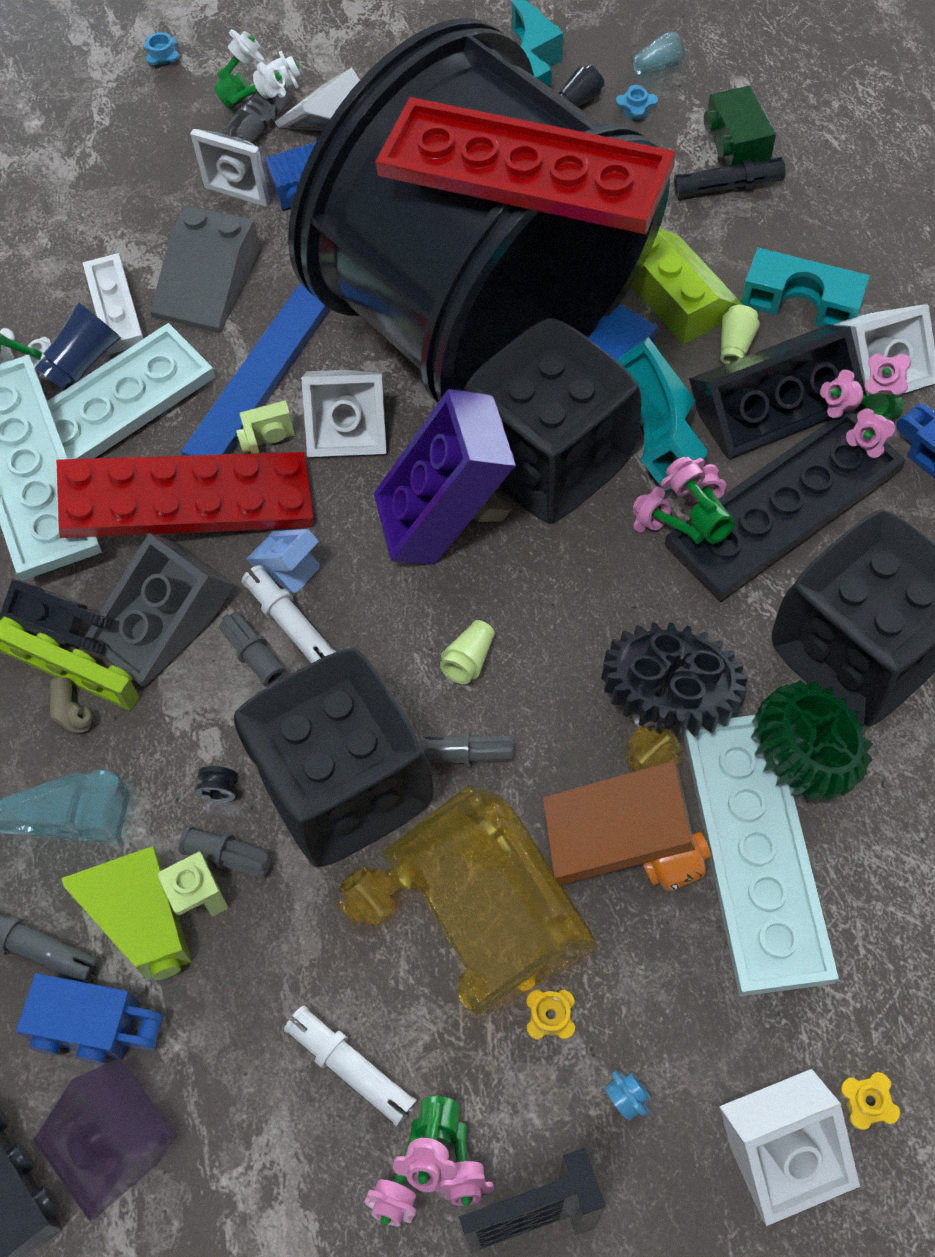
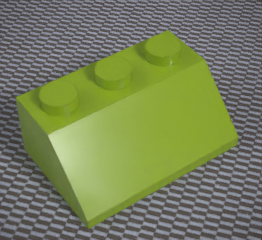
[631,228,743,345]

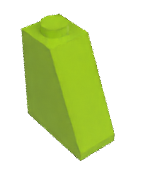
[62,846,192,980]

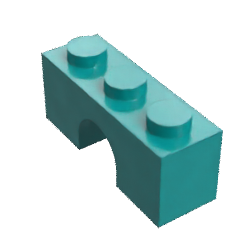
[741,247,870,327]

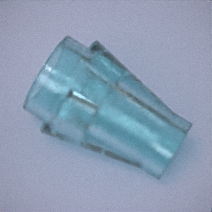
[631,31,685,76]

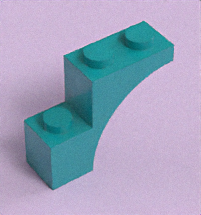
[511,0,564,88]
[616,337,708,491]

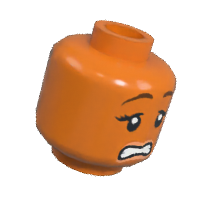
[643,831,712,891]

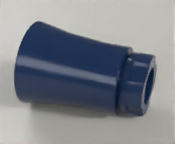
[35,302,121,390]

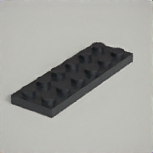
[665,411,906,601]

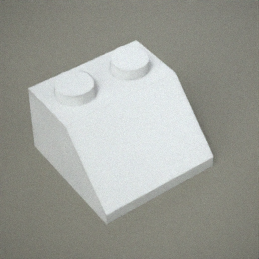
[719,1069,860,1226]

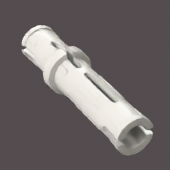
[241,565,337,663]
[284,1006,418,1127]

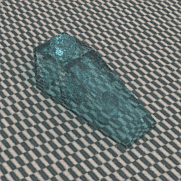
[0,770,131,844]

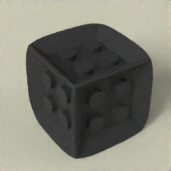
[464,318,642,523]
[772,509,935,728]
[234,648,434,867]

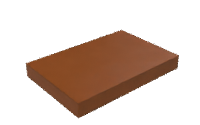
[543,761,696,885]

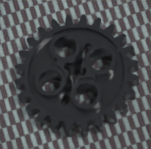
[601,622,748,736]

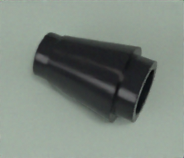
[558,64,605,108]

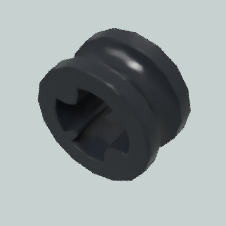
[195,766,239,802]

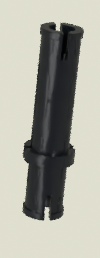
[674,157,786,198]

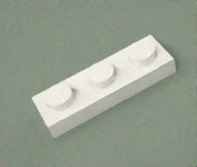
[83,253,144,355]

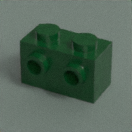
[703,85,776,167]

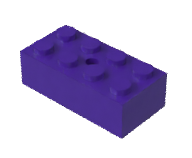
[373,389,516,565]

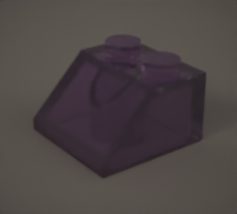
[33,1058,177,1221]

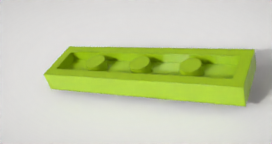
[0,617,140,712]

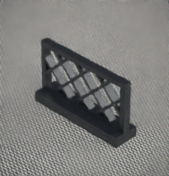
[459,1148,606,1253]

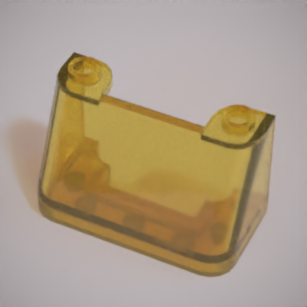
[382,785,597,1016]

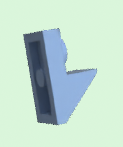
[246,529,320,593]

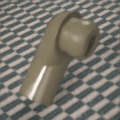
[50,678,93,733]

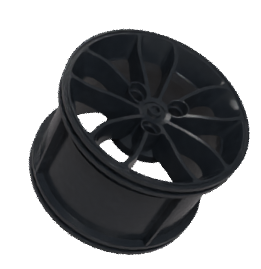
[288,18,670,402]

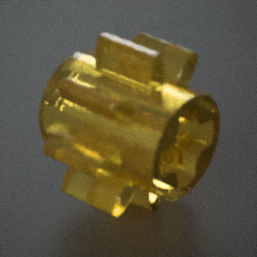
[625,725,681,772]
[337,867,398,926]

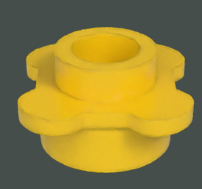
[526,990,575,1040]
[841,1072,900,1130]

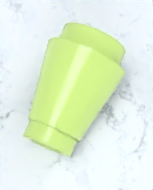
[720,305,760,364]
[440,620,495,684]

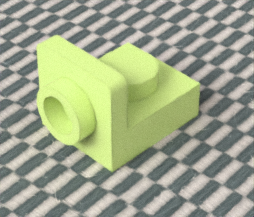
[236,400,295,454]
[158,851,229,917]

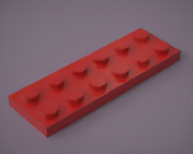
[375,97,675,234]
[56,452,313,538]

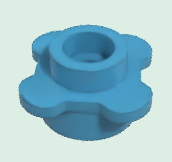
[144,32,179,65]
[616,85,658,120]
[605,1070,650,1121]

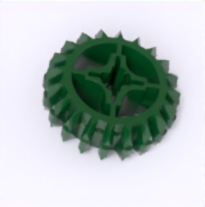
[750,680,873,803]

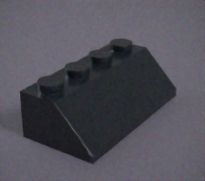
[689,325,867,458]

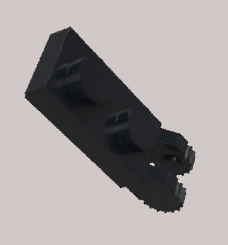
[0,579,114,654]

